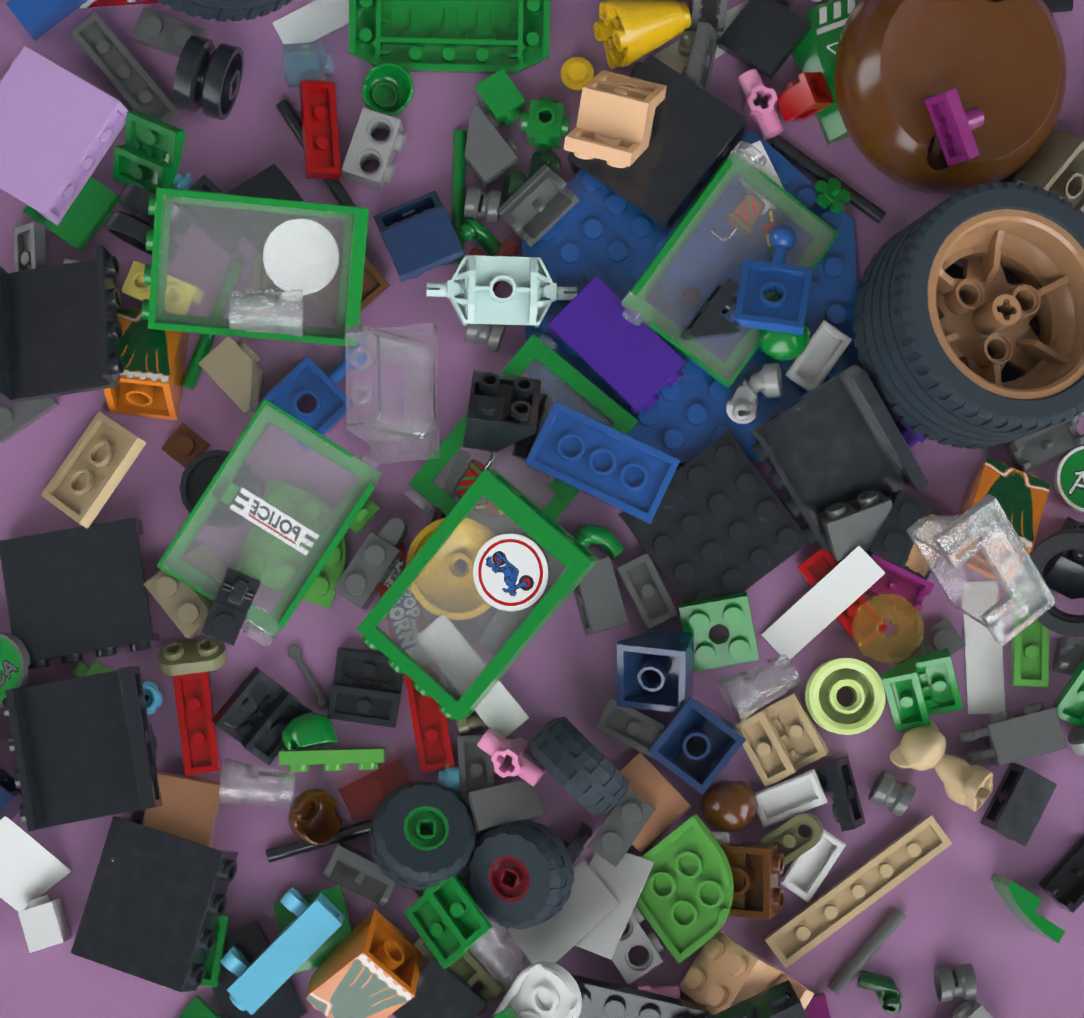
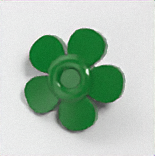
[814,178,851,213]

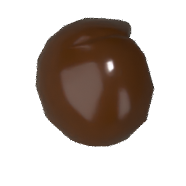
[701,780,758,833]
[288,788,342,846]

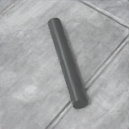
[828,907,906,996]

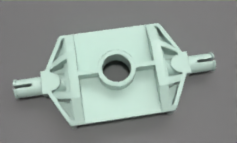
[426,255,577,328]

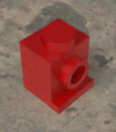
[777,72,834,122]

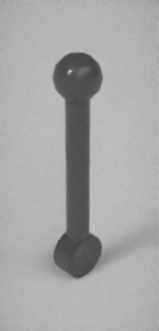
[288,646,329,709]

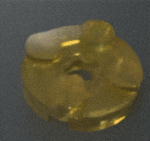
[852,594,924,664]

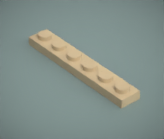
[763,814,953,969]

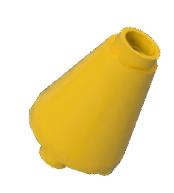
[593,0,691,69]

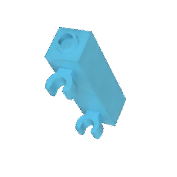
[220,886,346,1015]

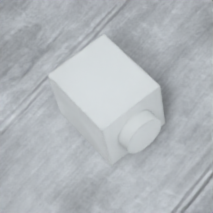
[18,895,72,953]

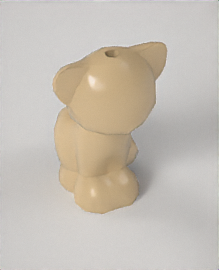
[890,720,993,812]

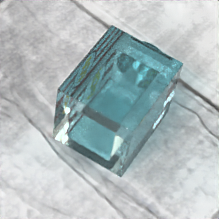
[283,42,334,88]

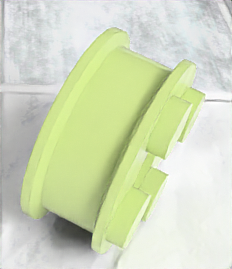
[805,658,886,735]

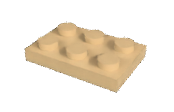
[41,411,146,529]

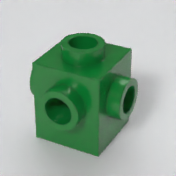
[521,97,570,149]

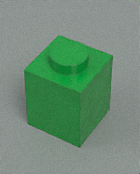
[475,68,525,129]

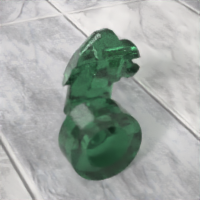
[502,149,561,203]

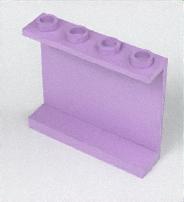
[0,46,129,226]

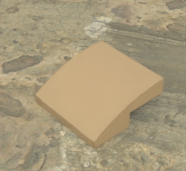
[735,692,829,788]

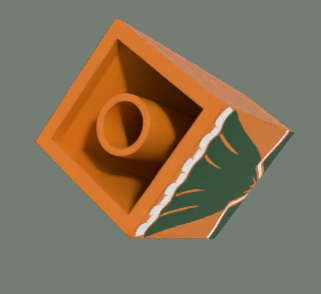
[103,309,189,421]
[942,457,1051,580]
[305,909,423,1018]

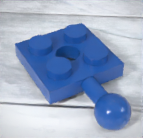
[733,224,813,335]
[259,344,369,452]

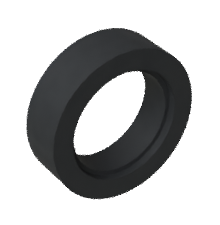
[1021,528,1084,637]

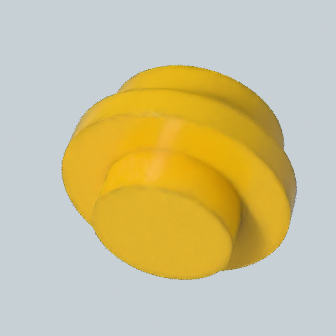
[561,57,594,91]

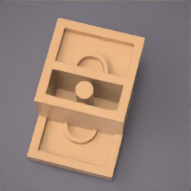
[564,70,667,168]
[679,931,814,1015]

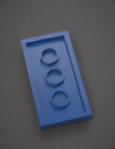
[525,402,680,524]

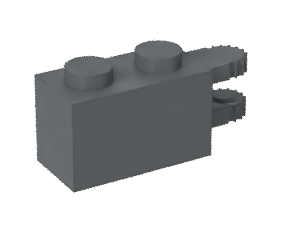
[332,517,408,611]
[958,702,1067,766]

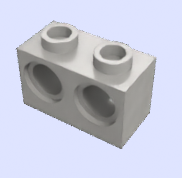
[341,108,407,192]
[611,904,664,985]

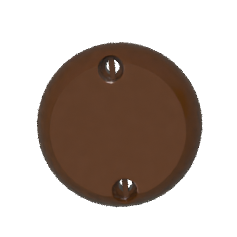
[834,0,1067,195]

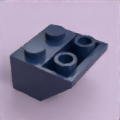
[373,190,465,282]

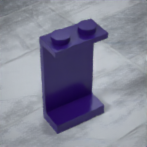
[548,276,685,416]

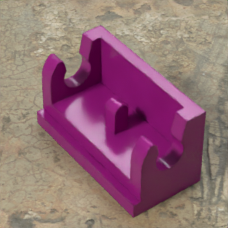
[864,554,935,617]

